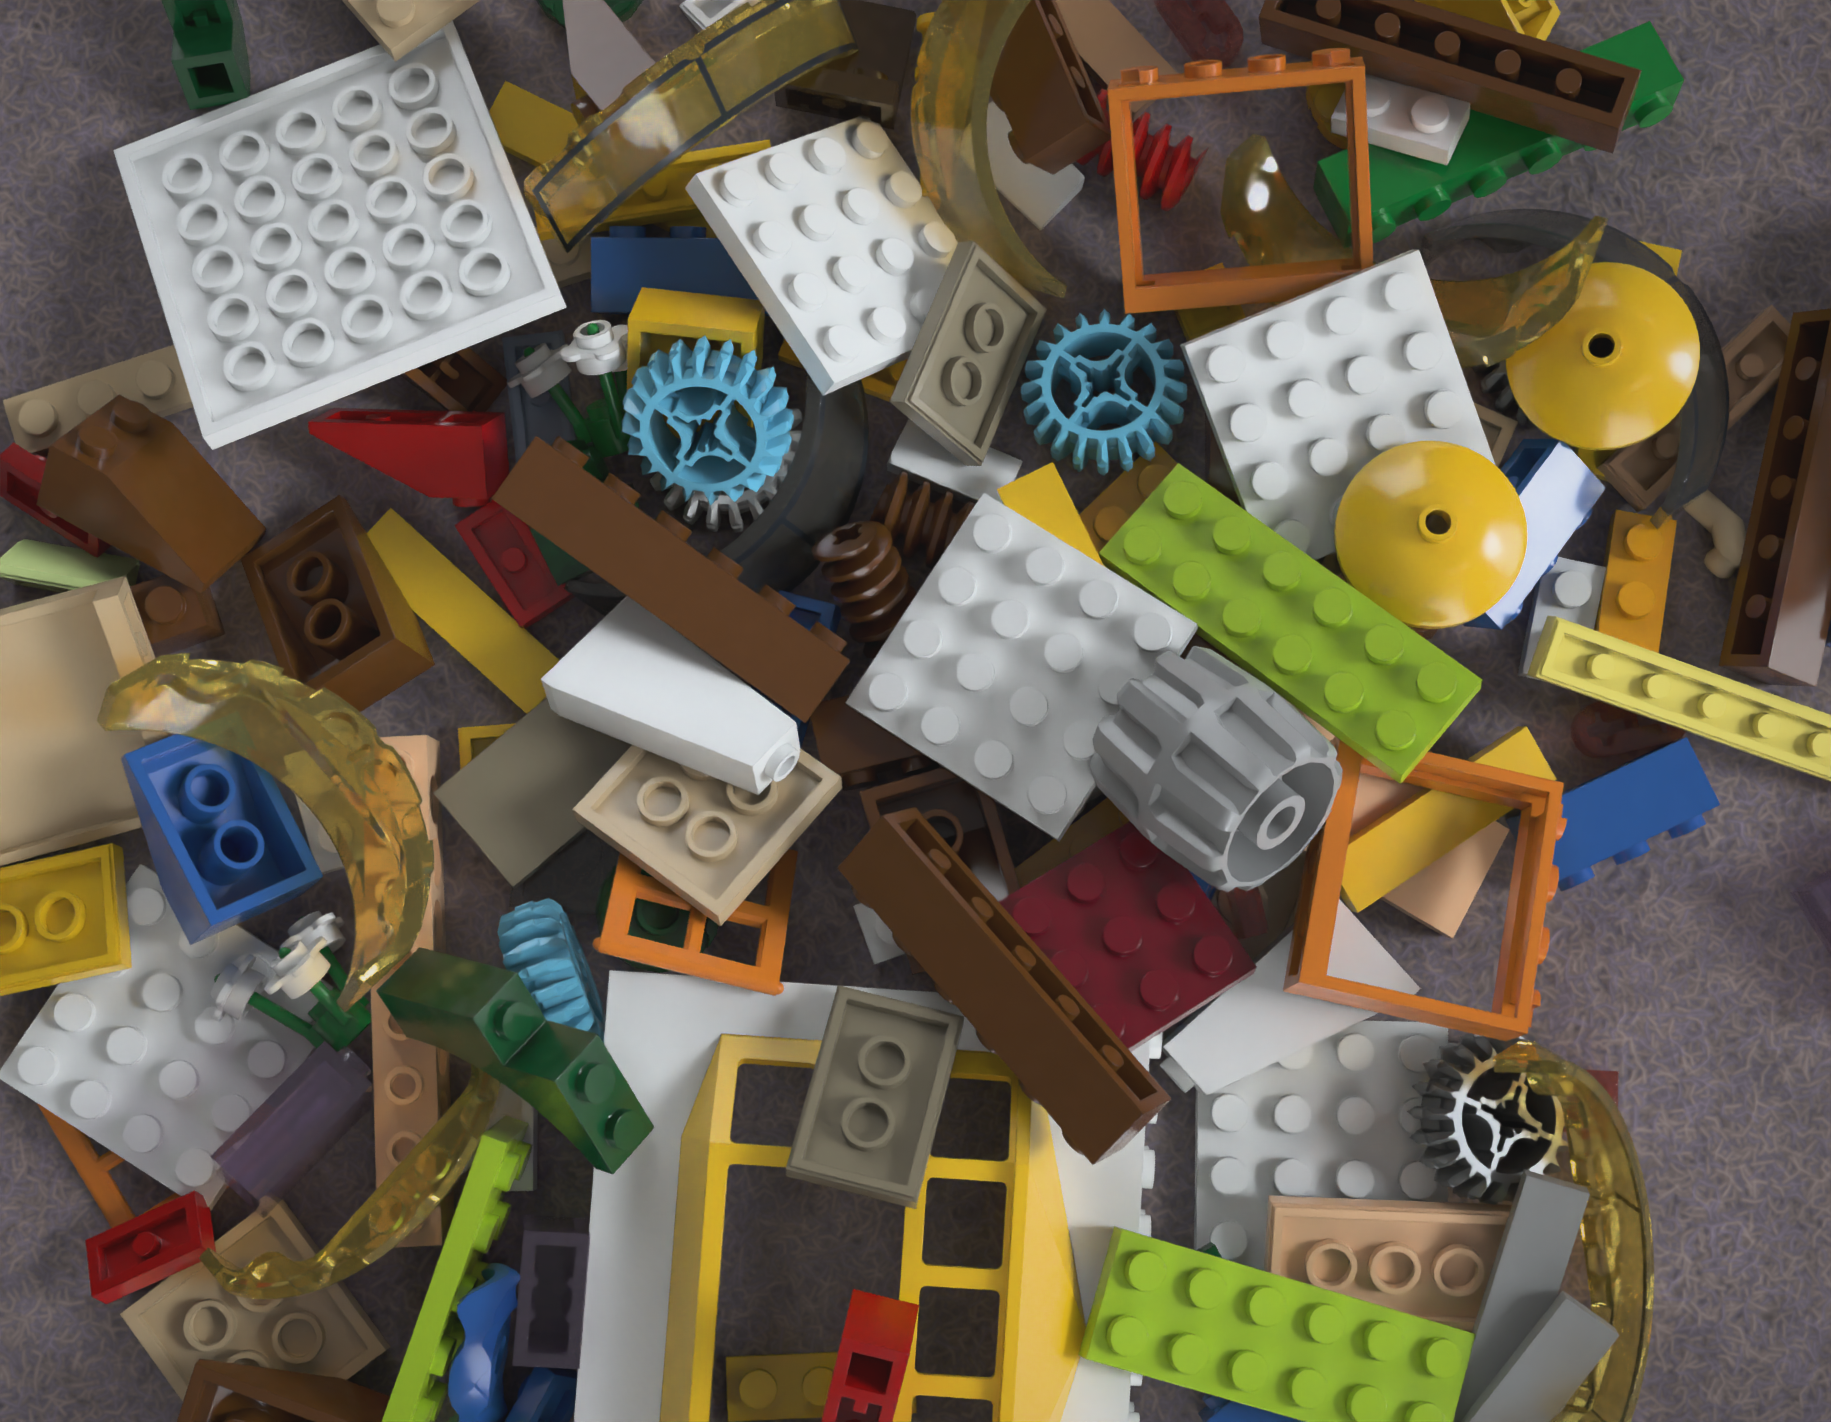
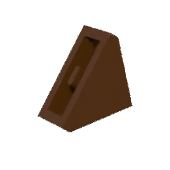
[400,347,507,412]

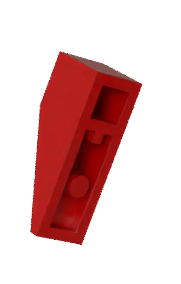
[308,408,509,507]
[821,1289,919,1422]

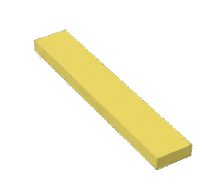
[1527,615,1831,782]

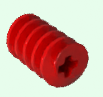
[1076,89,1209,212]

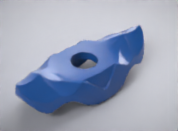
[448,1263,521,1422]

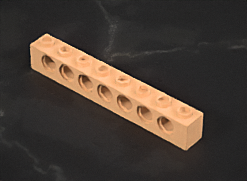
[364,735,454,1248]

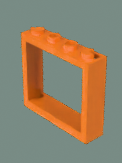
[1107,48,1374,314]
[1283,736,1567,1041]

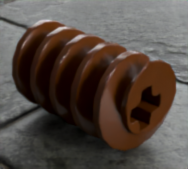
[869,470,975,569]
[812,521,917,658]

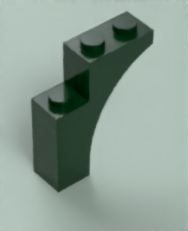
[376,947,655,1174]

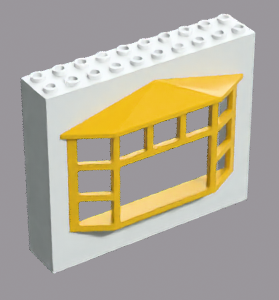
[574,970,1162,1422]

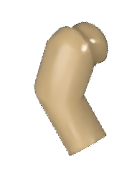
[1684,489,1746,579]

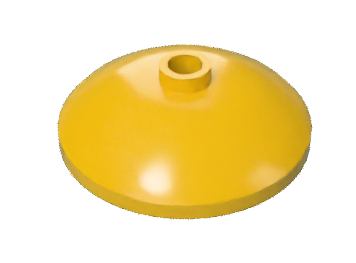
[1506,262,1700,450]
[1334,441,1527,629]

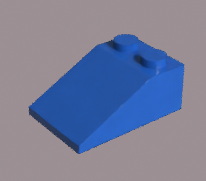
[121,710,323,945]

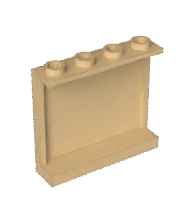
[0,576,182,866]

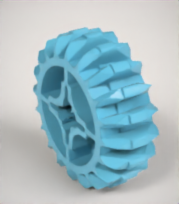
[1021,309,1187,476]
[622,335,794,506]
[497,898,606,1043]

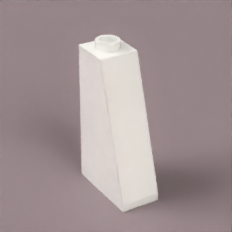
[541,596,801,795]
[1160,899,1421,1095]

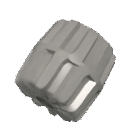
[1089,646,1343,892]

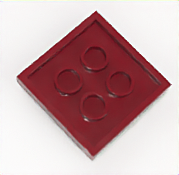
[999,821,1257,1052]

